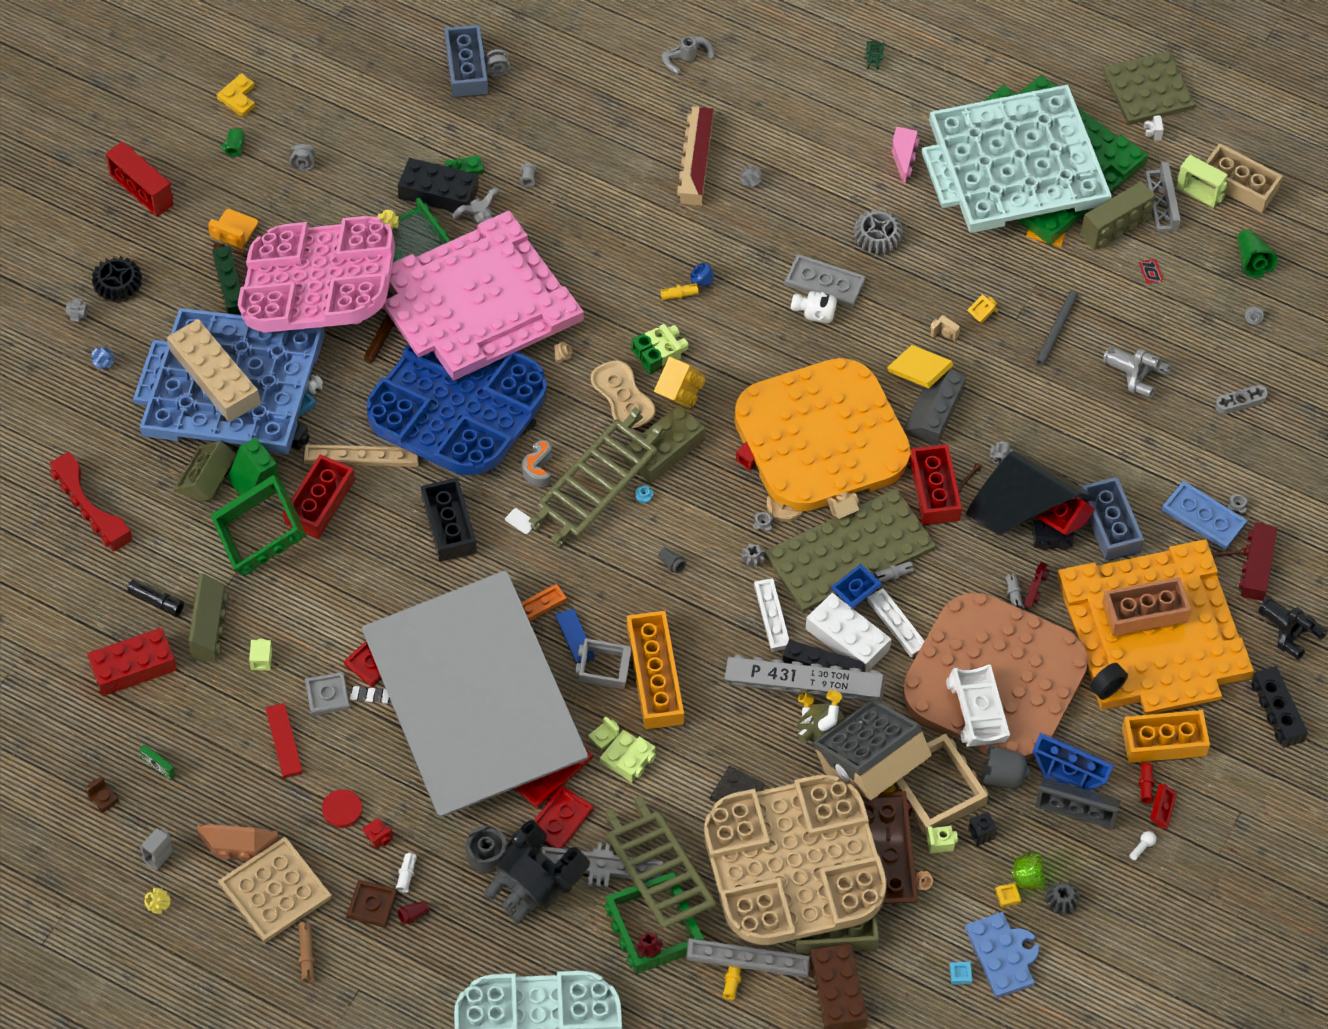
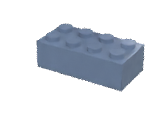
[444,24,488,97]
[1081,477,1144,561]

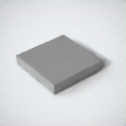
[305,672,350,716]

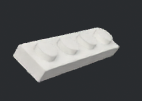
[754,578,789,652]
[867,588,924,658]

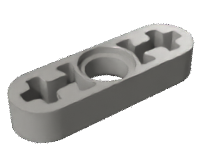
[1215,385,1268,414]

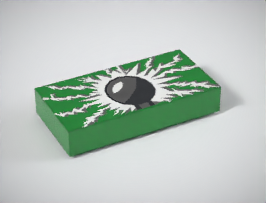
[139,745,175,781]

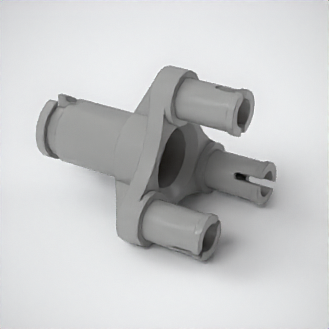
[1103,346,1172,398]

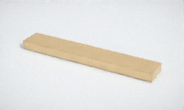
[304,445,419,467]

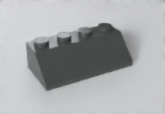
[903,370,966,445]
[1035,778,1121,830]

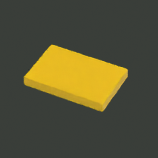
[887,345,954,388]

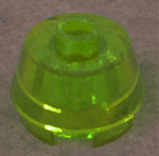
[1012,851,1045,891]

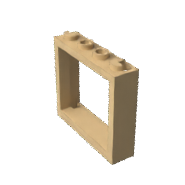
[893,734,989,836]

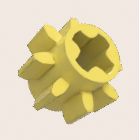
[377,210,399,231]
[145,888,170,914]

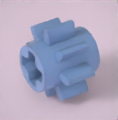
[91,346,115,369]

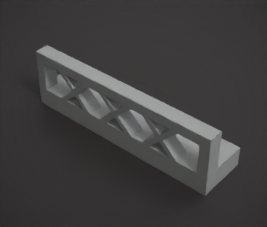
[1145,162,1181,232]

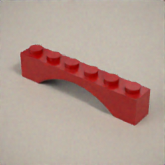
[49,452,133,552]

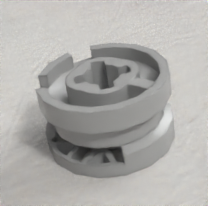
[484,49,511,76]
[289,144,316,171]

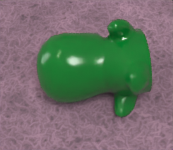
[220,128,245,157]

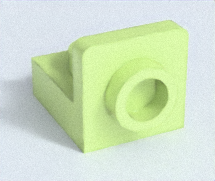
[588,716,619,752]

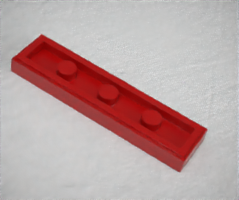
[265,703,303,779]

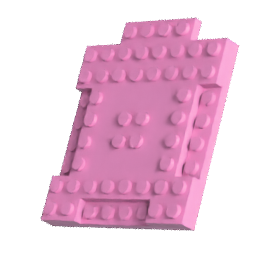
[383,210,584,381]

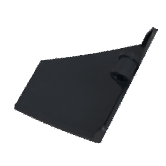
[966,451,1097,536]

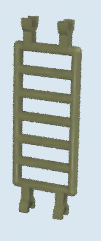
[529,407,665,548]

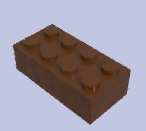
[810,943,868,1029]

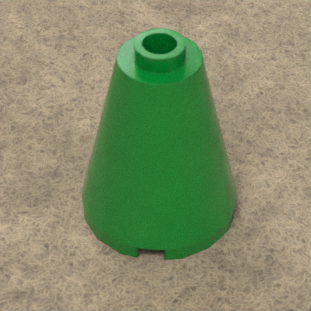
[1237,229,1278,278]

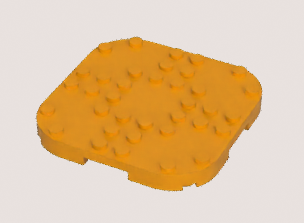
[734,358,910,511]

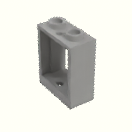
[575,638,632,690]

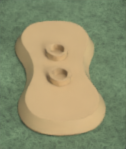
[590,360,656,429]

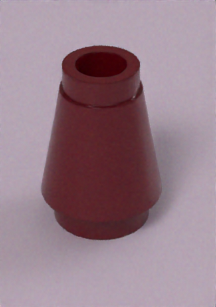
[397,901,429,925]

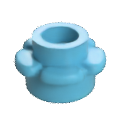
[635,485,654,503]

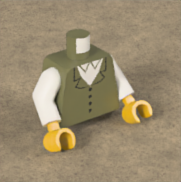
[797,690,845,743]

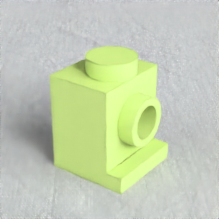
[926,826,958,854]

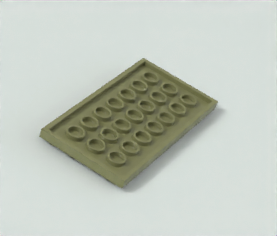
[765,488,936,613]

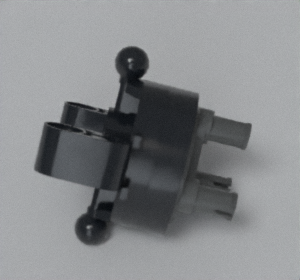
[482,820,590,925]

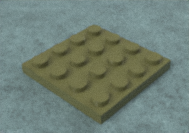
[1102,51,1195,125]

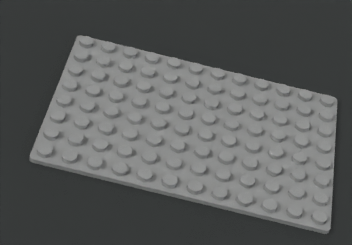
[362,571,588,817]

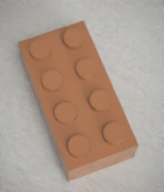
[1102,577,1191,636]

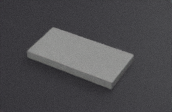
[784,254,866,308]

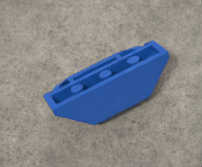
[1032,733,1114,790]

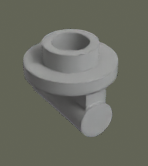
[1244,306,1264,325]

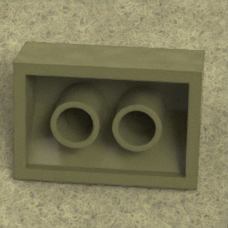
[173,440,236,502]

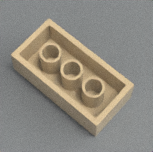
[1199,143,1283,213]

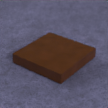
[346,880,398,928]

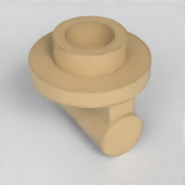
[554,342,572,364]

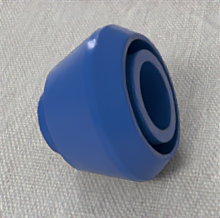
[690,263,714,287]

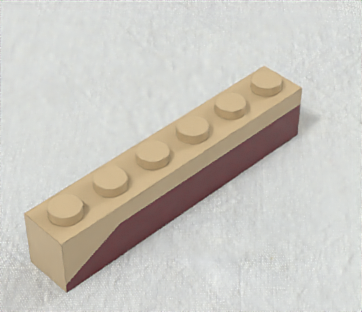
[677,106,714,206]

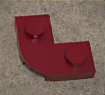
[1024,562,1050,608]

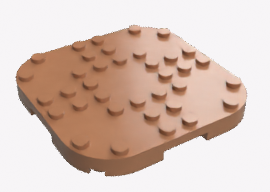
[903,593,1087,760]

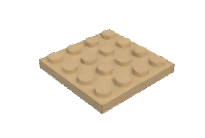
[218,837,332,944]

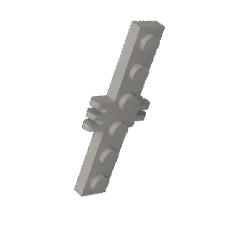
[542,842,663,888]

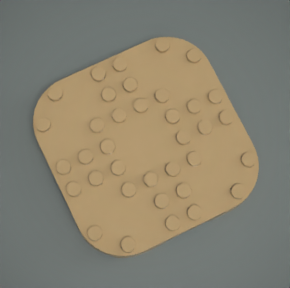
[704,775,886,945]

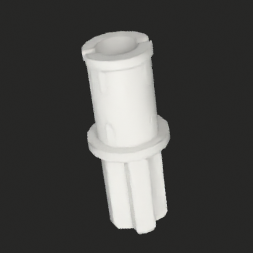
[395,852,417,893]

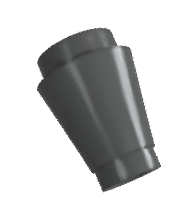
[658,548,686,574]

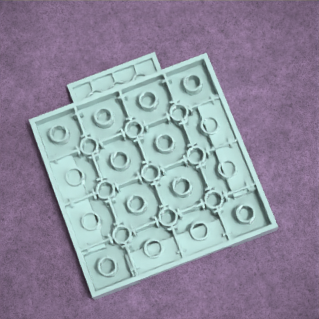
[922,85,1111,233]

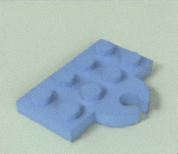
[965,912,1039,999]

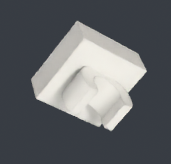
[1144,116,1164,141]

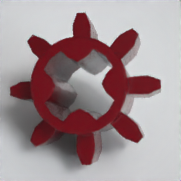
[636,933,663,958]

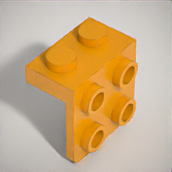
[208,209,258,249]

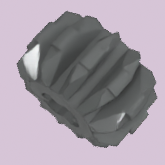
[1045,879,1080,915]

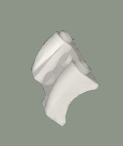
[946,664,1010,747]

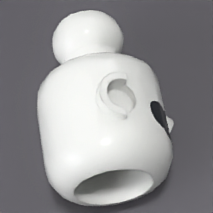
[790,291,837,324]

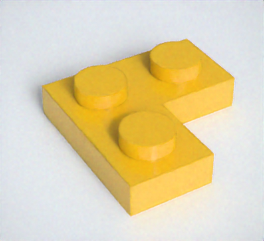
[216,73,255,117]

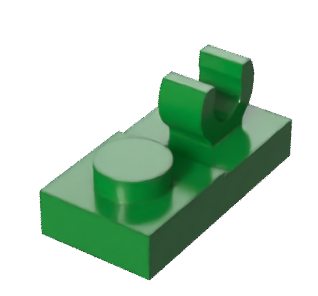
[444,155,483,175]

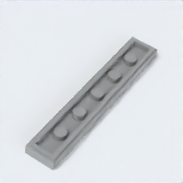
[686,938,810,978]

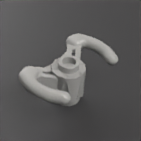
[662,36,714,75]
[452,187,500,223]

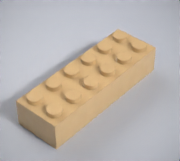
[166,319,261,422]

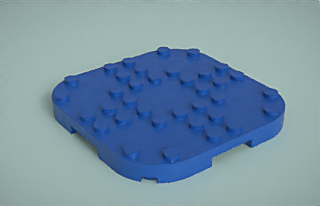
[367,344,547,475]

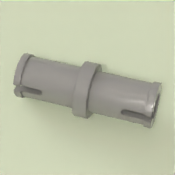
[874,561,914,582]
[1005,573,1025,610]

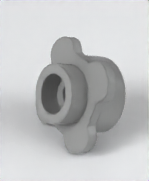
[1228,494,1248,514]
[753,512,773,531]

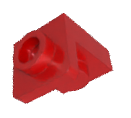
[362,817,393,849]

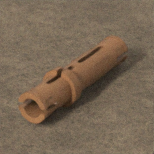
[298,922,315,983]

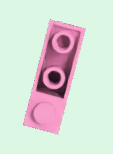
[892,127,920,184]

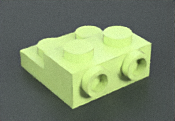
[600,730,656,783]

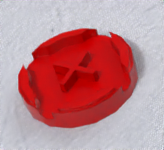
[322,789,362,828]

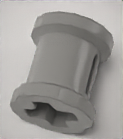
[519,163,536,187]

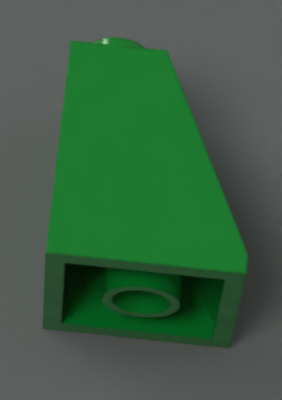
[227,437,279,496]

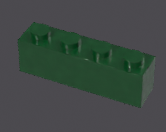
[212,245,241,315]

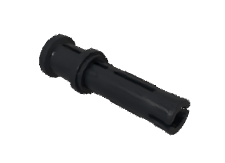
[127,580,184,617]

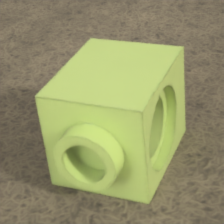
[249,639,272,671]

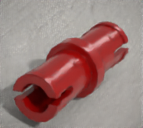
[1139,763,1155,803]

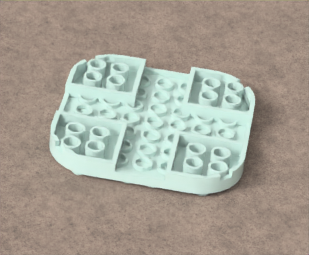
[454,971,622,1029]

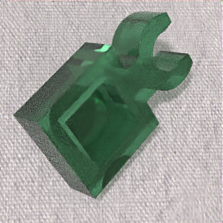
[865,41,884,70]

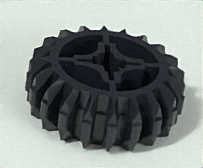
[92,256,142,303]

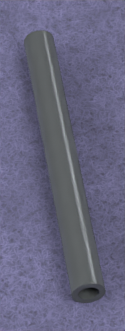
[1036,290,1078,366]

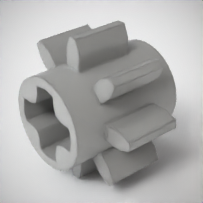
[739,165,762,188]
[66,298,88,322]
[990,441,1014,465]
[741,543,765,568]

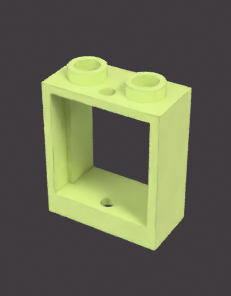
[1176,155,1228,208]

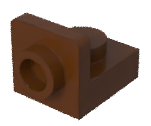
[86,777,119,813]

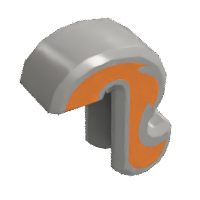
[522,440,552,487]

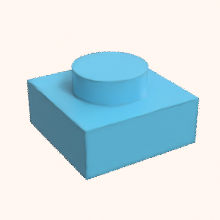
[949,962,972,985]

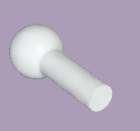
[1130,831,1157,860]

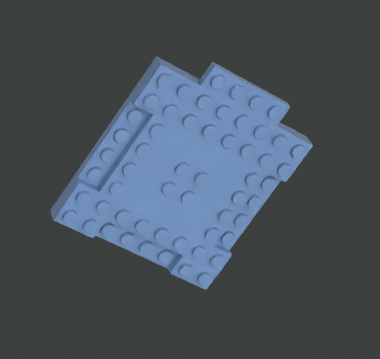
[133,308,325,455]

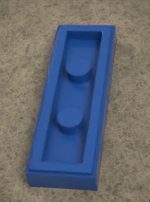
[555,608,595,664]

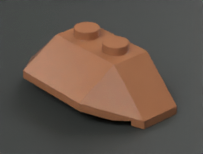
[197,825,279,861]

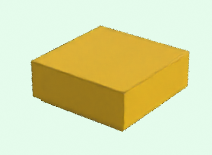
[995,883,1021,908]

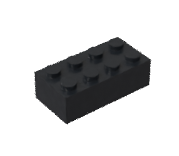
[398,157,479,216]
[421,478,477,562]

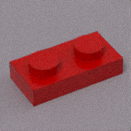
[1150,784,1177,829]

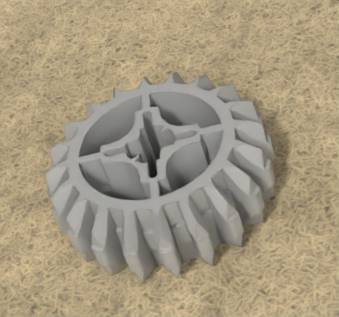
[853,209,903,255]

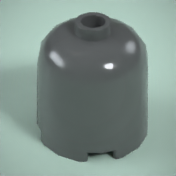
[981,745,1030,789]

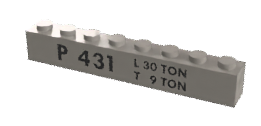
[724,655,886,702]

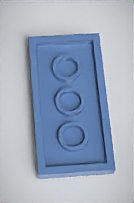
[1162,481,1248,550]

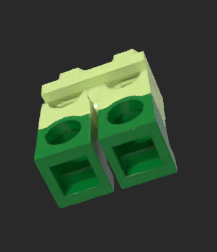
[631,324,689,375]

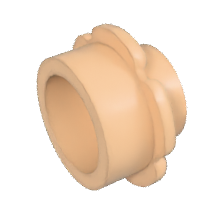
[915,871,933,890]

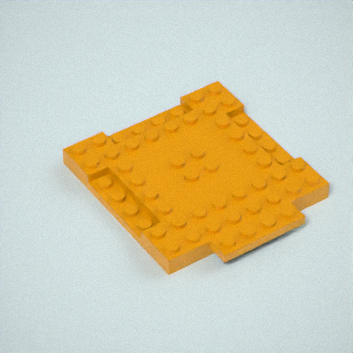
[1057,539,1254,715]

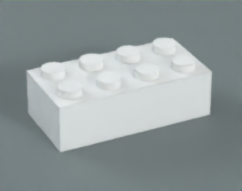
[805,593,891,672]

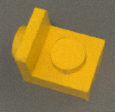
[967,294,999,324]

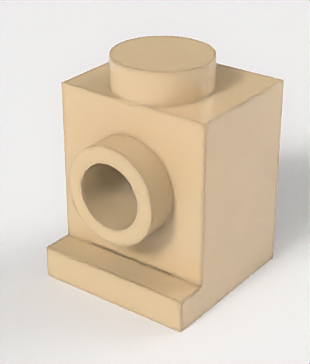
[827,492,859,519]

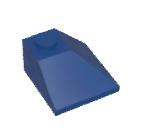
[831,564,882,609]

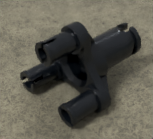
[1258,597,1328,660]

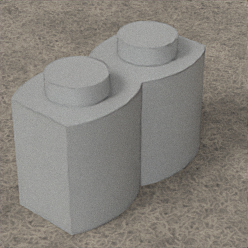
[140,828,173,871]

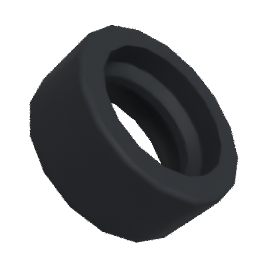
[1090,663,1128,700]

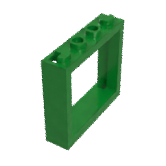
[211,475,307,576]
[603,872,705,974]

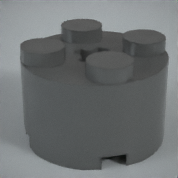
[466,826,507,874]

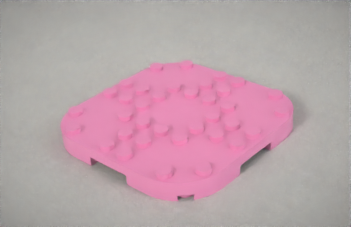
[238,216,395,333]

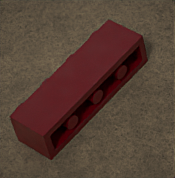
[1238,522,1278,601]

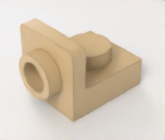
[930,315,960,341]

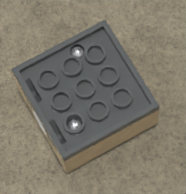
[812,698,932,801]

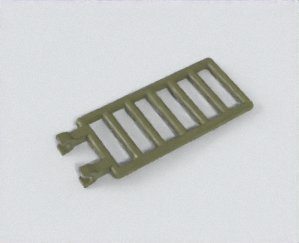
[605,796,716,928]

